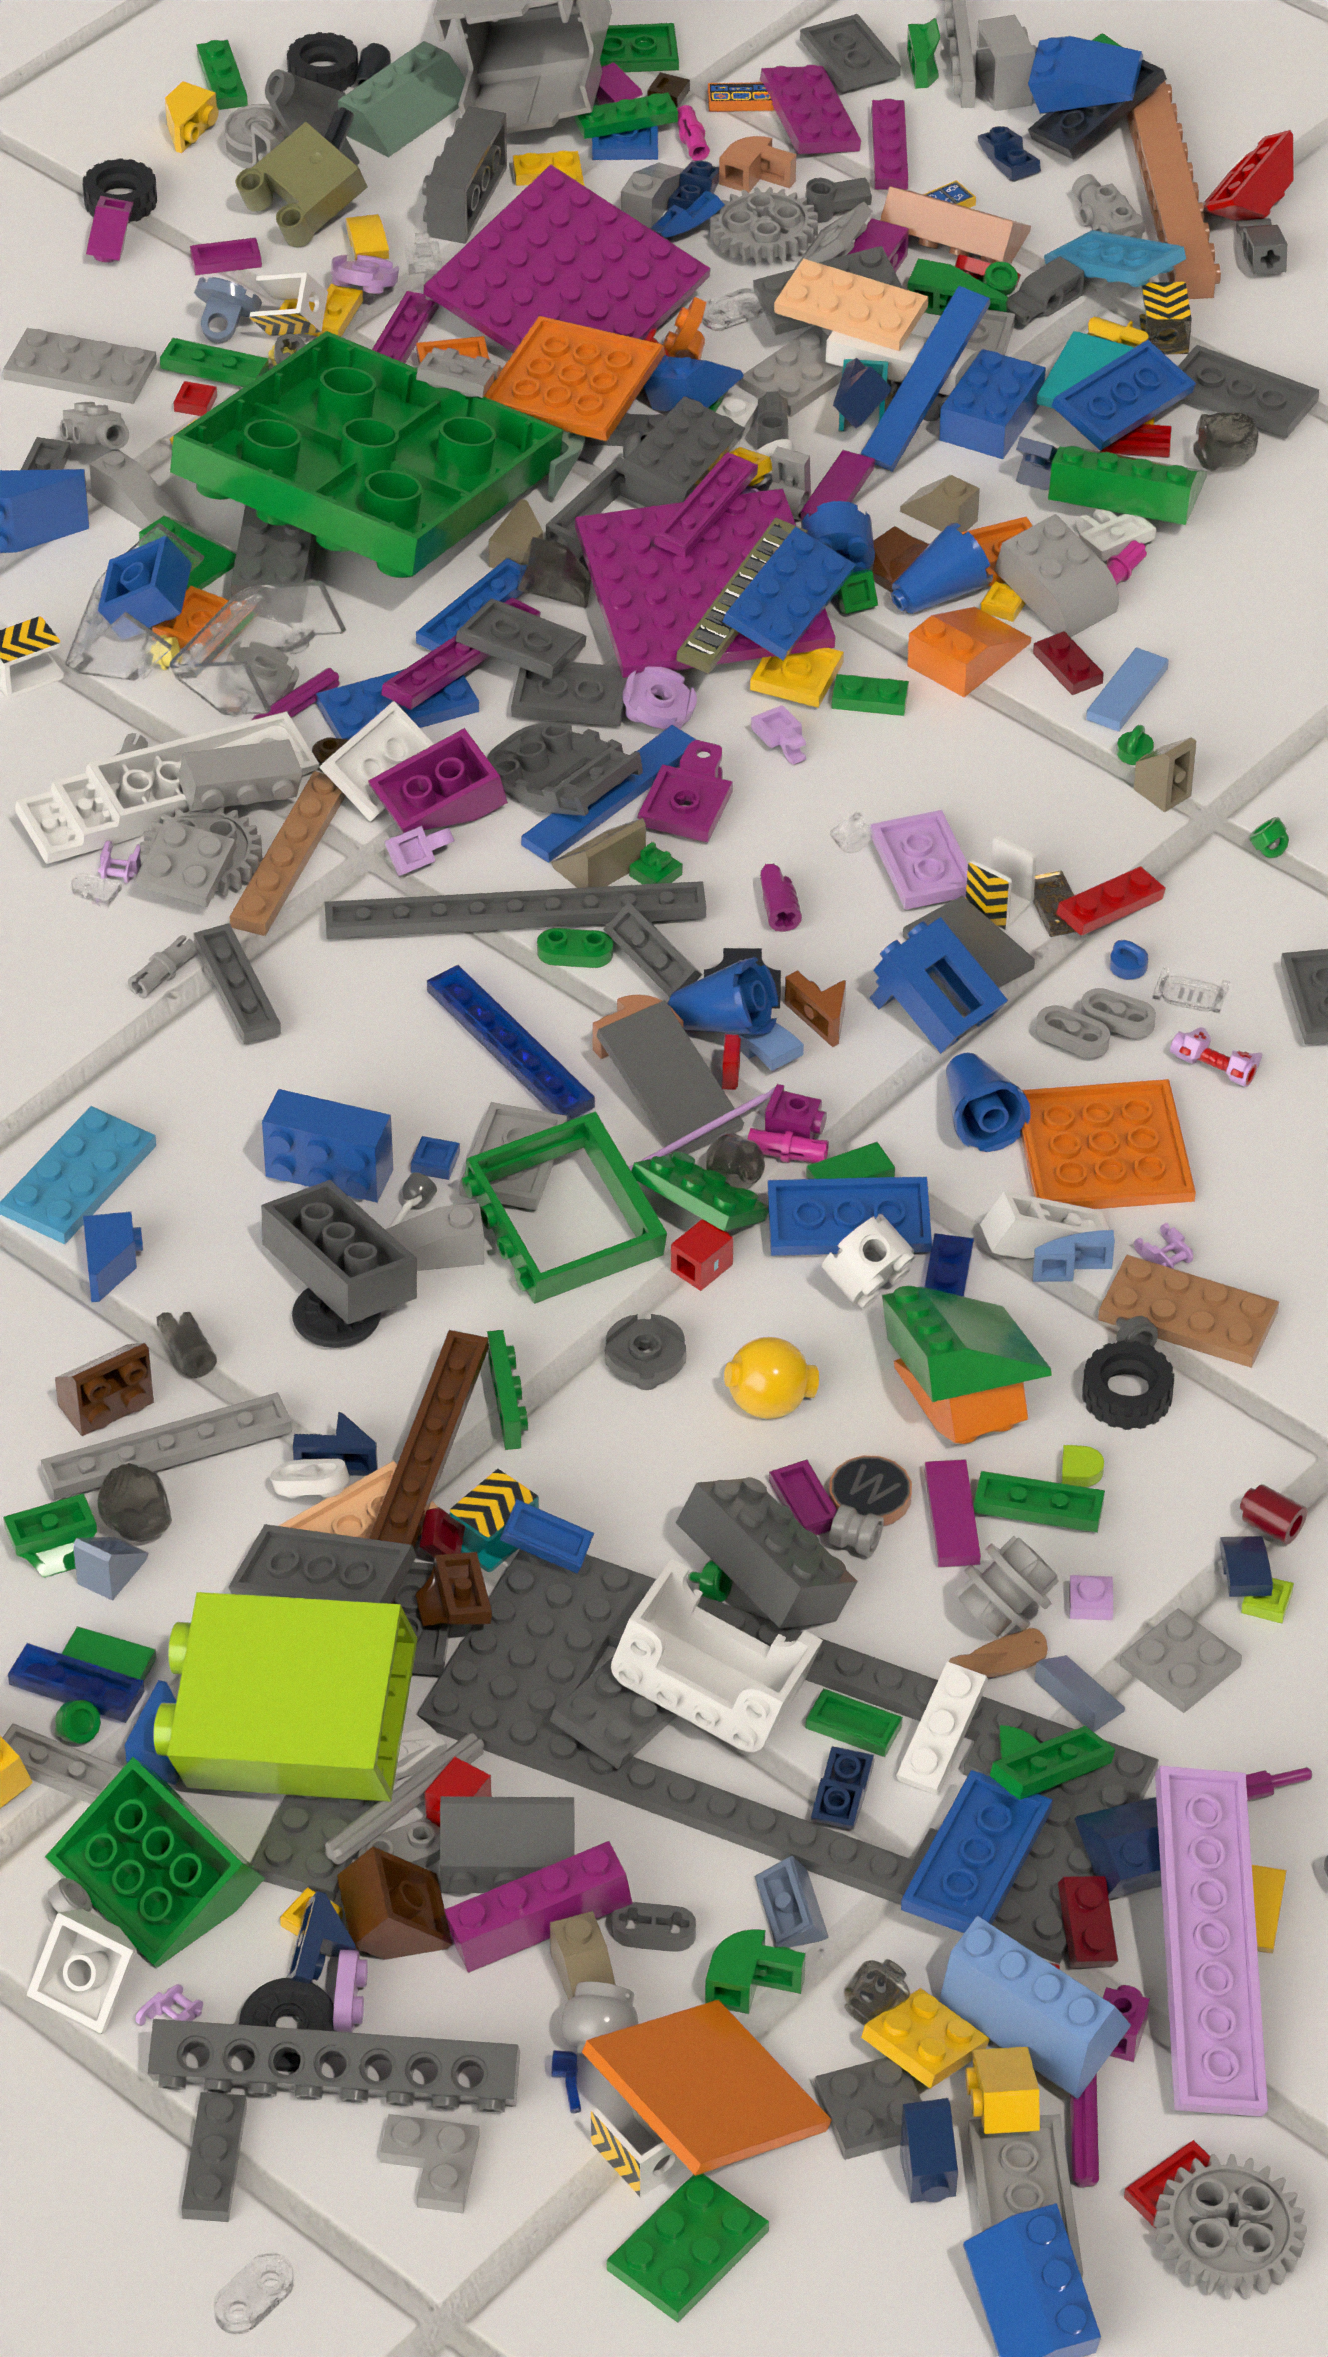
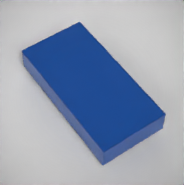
[500,1499,594,1574]

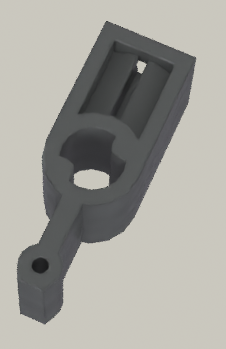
[1236,218,1288,274]
[1007,256,1084,325]

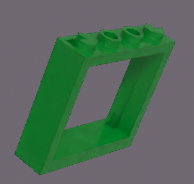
[462,1111,667,1304]

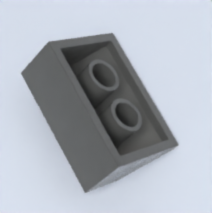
[440,1796,575,1895]

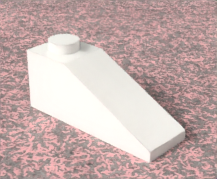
[980,1191,1110,1259]

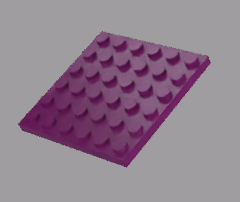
[423,164,711,353]
[575,488,836,678]

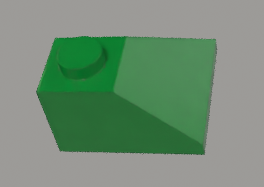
[139,515,236,591]

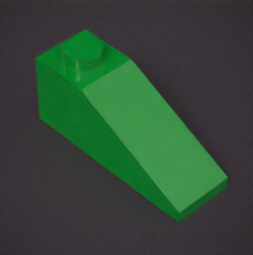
[907,258,1008,316]

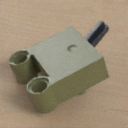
[235,107,368,248]

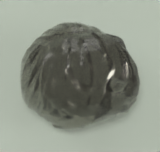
[1193,412,1259,472]
[97,1463,172,1542]

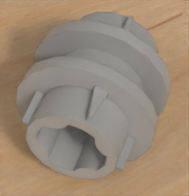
[957,1536,1059,1638]

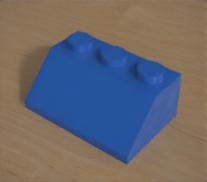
[963,2203,1101,2357]

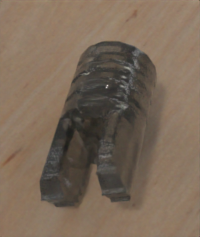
[156,1312,217,1378]

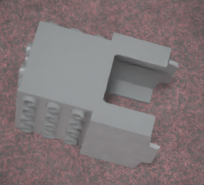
[433,0,612,133]

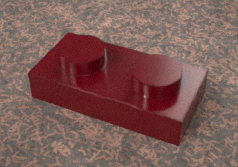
[1033,631,1104,695]
[1058,1876,1118,1968]

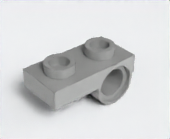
[769,446,811,520]

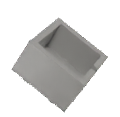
[975,15,1037,111]

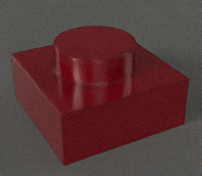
[420,1507,465,1558]

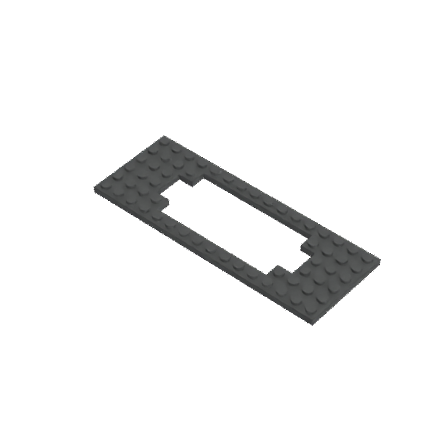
[417,1549,1159,1964]

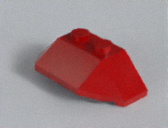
[1203,130,1294,221]

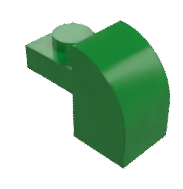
[705,1929,806,2014]

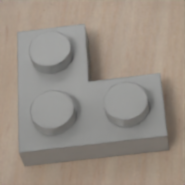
[380,2114,479,2214]

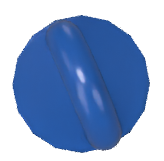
[1110,940,1148,980]

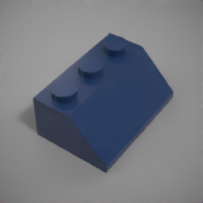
[1074,1797,1162,1899]

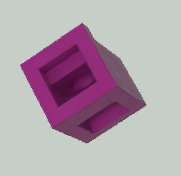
[765,1084,827,1139]
[1103,1985,1150,2062]

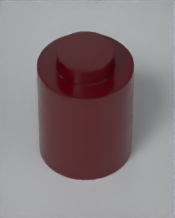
[1240,1484,1308,1545]

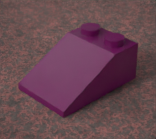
[368,728,508,833]

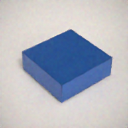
[411,1136,460,1180]

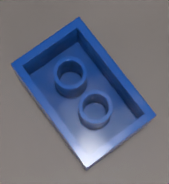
[939,349,1046,459]
[262,1089,394,1203]

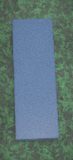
[1086,647,1169,732]

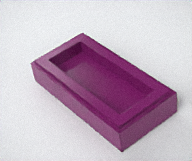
[190,238,262,275]
[769,1459,837,1536]

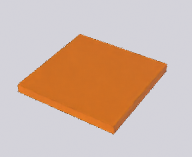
[484,316,665,441]
[1020,1079,1196,1209]
[582,1999,832,2176]

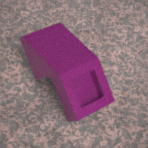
[596,63,643,105]
[86,196,133,262]

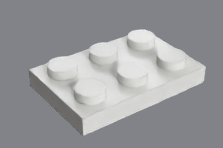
[319,701,434,822]

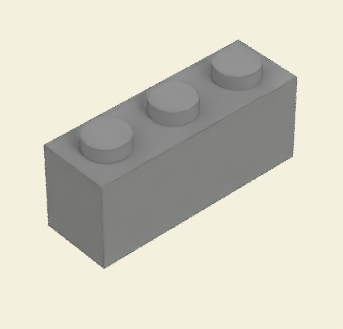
[178,739,303,811]

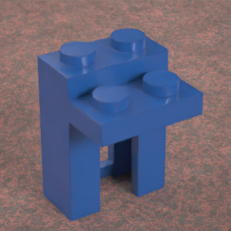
[870,917,1008,1054]

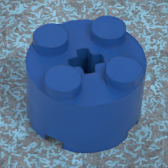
[801,501,875,572]

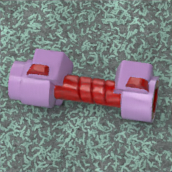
[1170,1027,1263,1087]

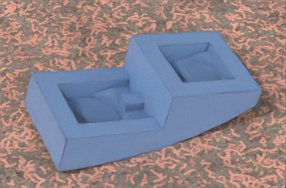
[726,1023,804,1071]
[1033,1230,1115,1282]

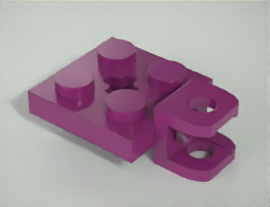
[638,740,733,842]

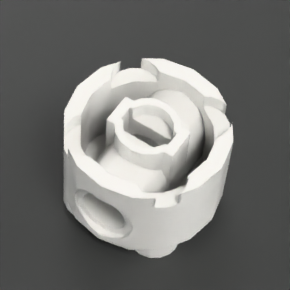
[821,1214,916,1309]

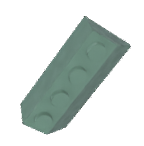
[338,41,466,158]

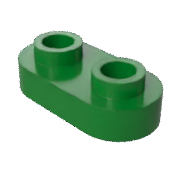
[537,928,613,968]

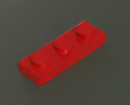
[1056,866,1166,936]

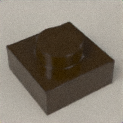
[647,72,690,108]

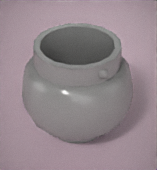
[562,1982,638,2060]

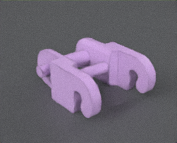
[98,841,141,883]
[1134,1223,1193,1269]
[135,1984,204,2026]

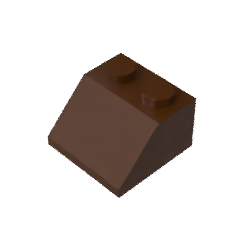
[337,1846,453,1960]

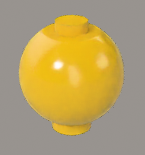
[724,1337,819,1419]

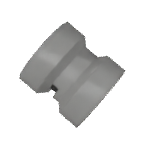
[829,1504,884,1557]

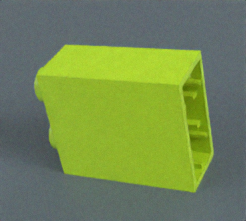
[154,1592,418,1802]

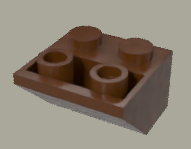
[55,1343,154,1436]

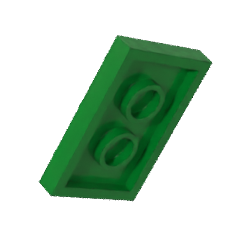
[631,1152,768,1231]
[607,2173,769,2323]

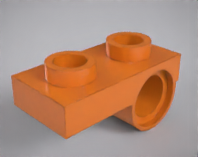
[662,297,707,360]

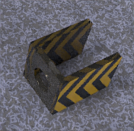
[1139,282,1192,355]

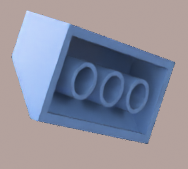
[939,1916,1131,2099]

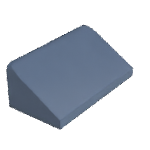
[1035,1655,1125,1732]
[754,1855,829,1948]

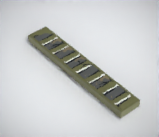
[677,517,808,674]

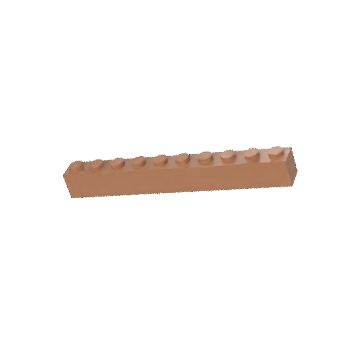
[1126,81,1221,299]

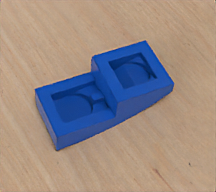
[651,190,725,238]

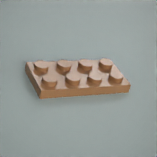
[1098,1255,1279,1368]

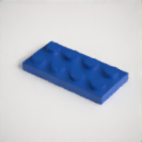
[1052,340,1196,451]
[722,526,856,660]
[316,669,479,740]
[767,1177,932,1256]
[901,1770,1053,1933]

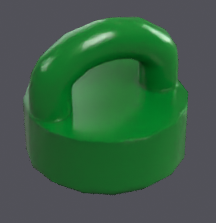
[983,262,1018,296]
[1116,724,1154,765]
[1249,817,1289,858]
[688,1560,733,1602]
[55,1700,101,1744]

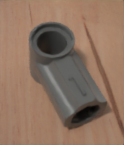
[805,177,872,223]
[757,391,789,449]

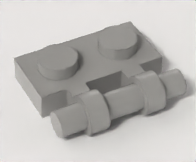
[416,347,501,398]

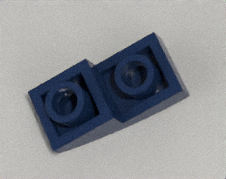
[978,126,1041,181]
[668,160,719,211]
[811,1746,874,1830]

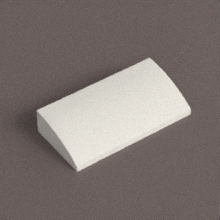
[826,331,979,395]

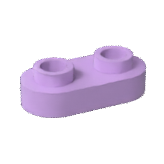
[333,1950,368,2033]

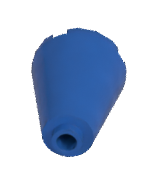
[891,523,993,614]
[667,957,778,1035]
[946,1052,1031,1152]

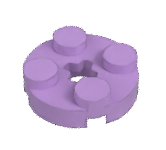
[330,255,399,294]
[622,666,697,730]

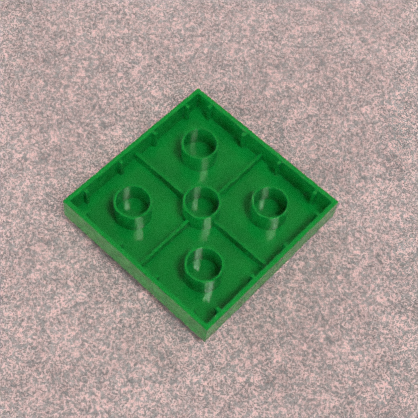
[170,331,564,578]

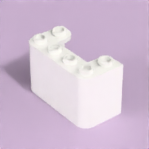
[611,1558,823,1752]

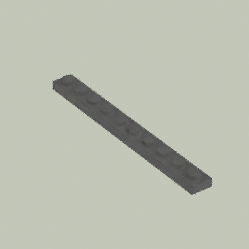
[324,881,706,939]

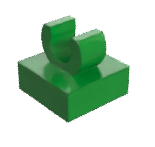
[837,569,878,614]
[629,842,683,884]

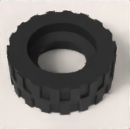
[287,32,359,92]
[83,158,157,223]
[1082,1340,1174,1430]

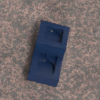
[1219,1536,1273,1597]

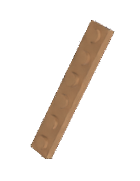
[229,771,346,936]

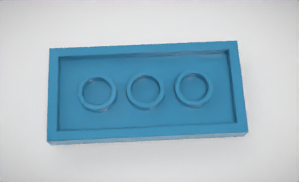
[1044,230,1186,287]
[0,1106,156,1245]

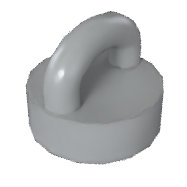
[46,1878,92,1924]

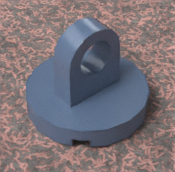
[194,277,262,343]

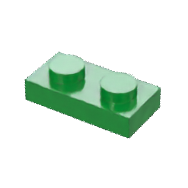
[832,674,909,716]

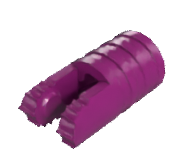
[760,863,802,932]

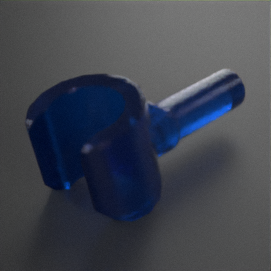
[551,2050,582,2114]

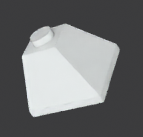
[26,1909,137,2033]

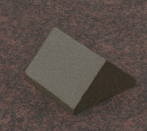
[551,818,646,888]

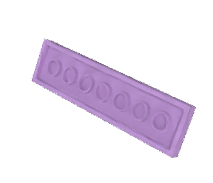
[1155,1766,1268,2116]

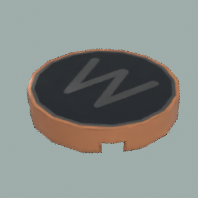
[829,1455,912,1526]

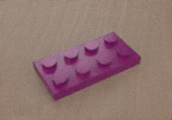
[760,65,861,154]

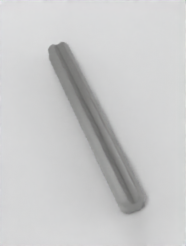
[324,1733,484,1864]

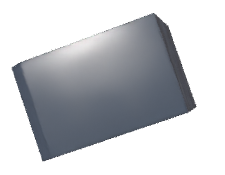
[73,1537,149,1601]

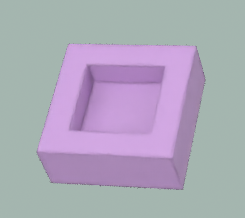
[1069,1575,1113,1620]

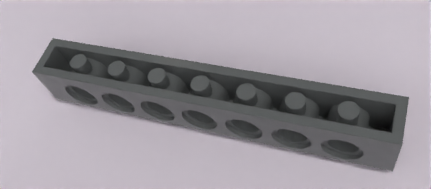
[147,2019,520,2113]

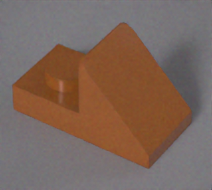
[785,970,846,1047]

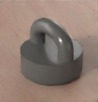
[1116,1316,1158,1347]

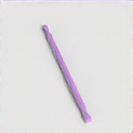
[629,1087,775,1170]

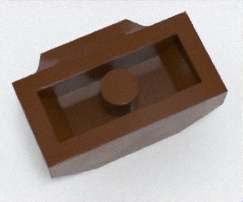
[872,526,929,593]
[415,1552,492,1626]

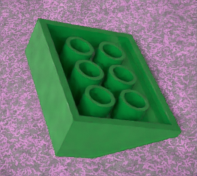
[1048,446,1207,525]
[882,1286,1052,1402]
[45,1757,265,1968]

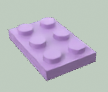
[870,810,968,910]

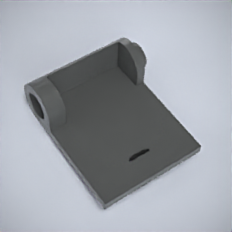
[265,69,360,166]

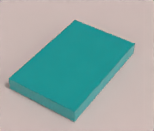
[1037,331,1135,409]

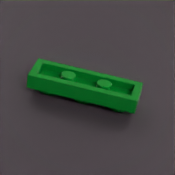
[196,40,248,110]
[574,93,678,139]
[160,338,269,388]
[487,1330,528,1450]
[974,1471,1105,1533]
[990,1726,1115,1800]

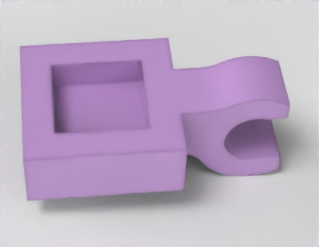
[751,705,806,765]
[384,826,454,876]

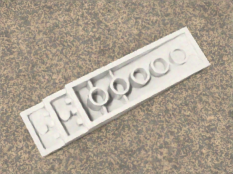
[15,711,319,864]

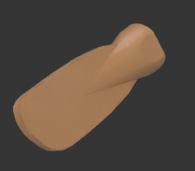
[949,1628,1048,1678]

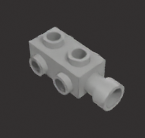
[1072,174,1145,239]
[60,402,129,449]

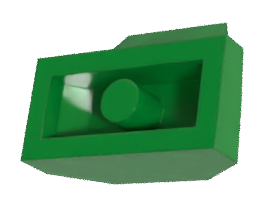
[907,18,941,89]
[3,1493,97,1578]

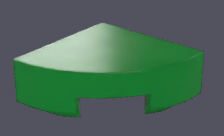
[999,1725,1040,1759]

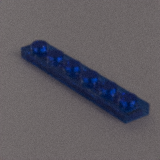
[427,965,595,1121]

